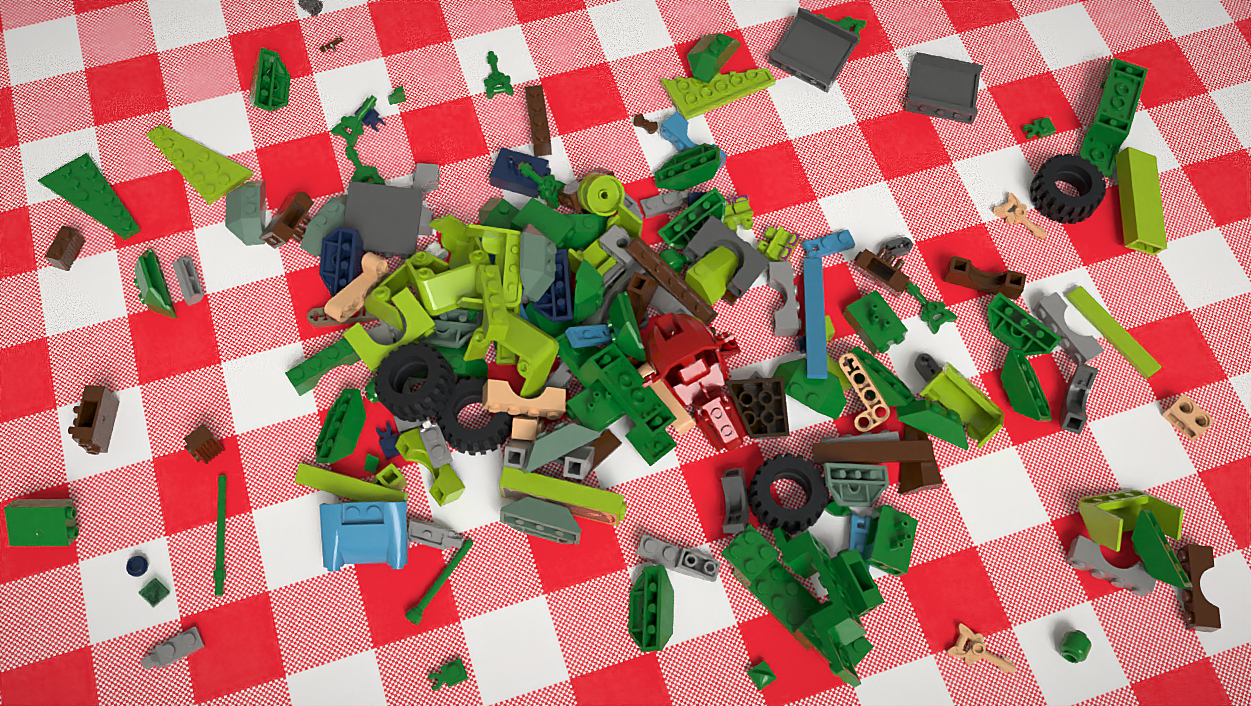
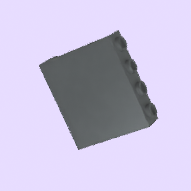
[768,7,859,93]
[904,52,984,125]
[343,181,426,260]

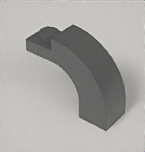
[1059,362,1099,435]
[721,468,750,534]

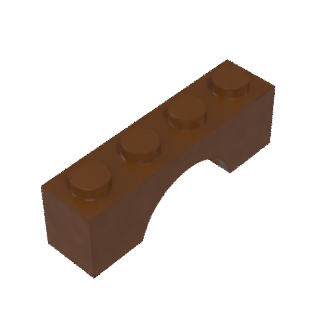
[525,85,552,157]
[944,256,1027,300]
[610,272,659,347]
[1177,544,1221,633]

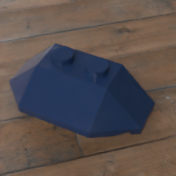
[319,226,364,298]
[533,249,574,323]

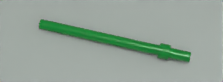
[213,475,227,597]

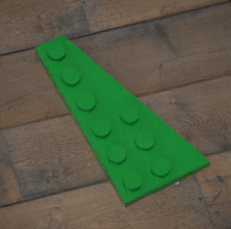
[37,153,141,240]

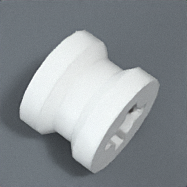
[425,242,448,261]

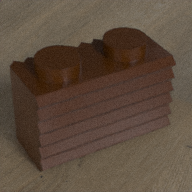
[44,225,86,271]
[183,423,225,464]

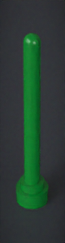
[404,539,474,626]

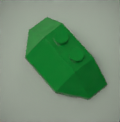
[687,33,741,84]
[249,47,291,112]
[655,143,721,191]
[658,187,727,249]
[479,198,520,230]
[562,214,611,252]
[133,247,178,319]
[573,259,606,325]
[607,291,646,361]
[987,292,1063,356]
[411,343,489,382]
[848,346,916,406]
[1000,349,1052,421]
[771,358,847,420]
[315,389,367,463]
[896,397,969,451]
[1131,509,1193,589]
[628,565,674,652]

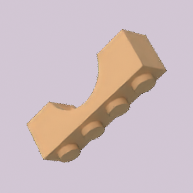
[482,379,566,420]

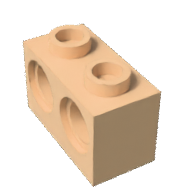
[1161,394,1215,442]
[511,414,544,441]

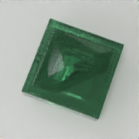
[138,578,170,609]

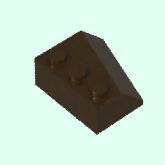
[725,377,790,440]

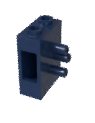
[489,147,551,199]

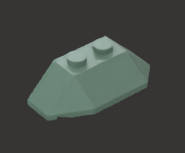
[225,180,266,246]
[300,194,347,257]
[520,223,557,302]
[403,305,483,348]
[522,422,600,474]
[823,463,889,507]
[500,497,582,545]

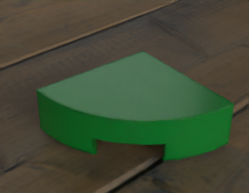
[388,86,406,105]
[824,500,852,517]

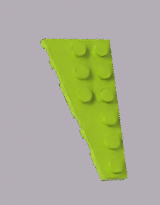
[661,68,776,120]
[146,124,254,206]

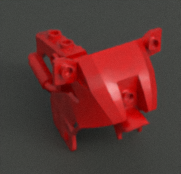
[642,312,748,452]

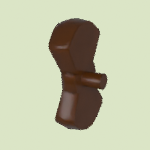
[319,36,344,52]
[633,114,658,134]

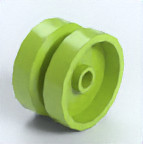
[577,172,625,216]

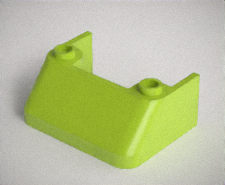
[568,203,643,276]
[428,214,476,270]
[456,224,522,310]
[405,237,491,316]
[364,251,450,332]
[463,309,559,398]
[920,361,1005,448]
[1078,490,1184,552]

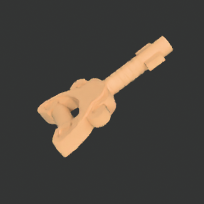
[993,192,1048,240]
[947,623,1017,674]

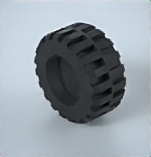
[1030,154,1106,224]
[374,342,456,422]
[436,376,514,456]
[748,453,829,535]

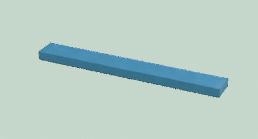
[803,258,828,379]

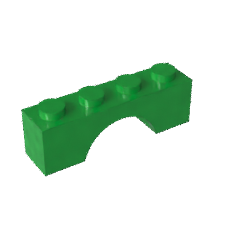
[285,337,361,396]

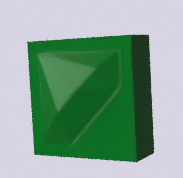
[747,660,777,691]

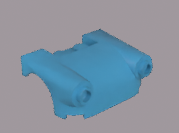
[319,500,411,572]

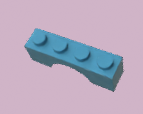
[661,112,727,171]

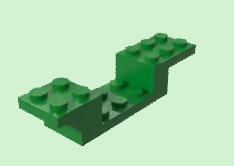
[1079,58,1148,178]
[555,325,677,467]
[721,524,874,668]
[773,527,867,688]

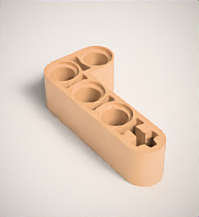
[324,252,390,322]
[839,352,890,432]
[637,362,696,436]

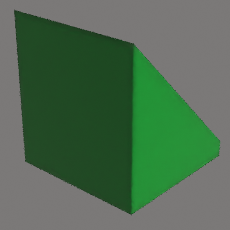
[364,454,381,474]

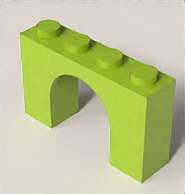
[343,287,437,374]

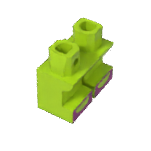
[724,194,754,232]
[757,226,801,262]

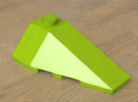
[685,246,739,306]

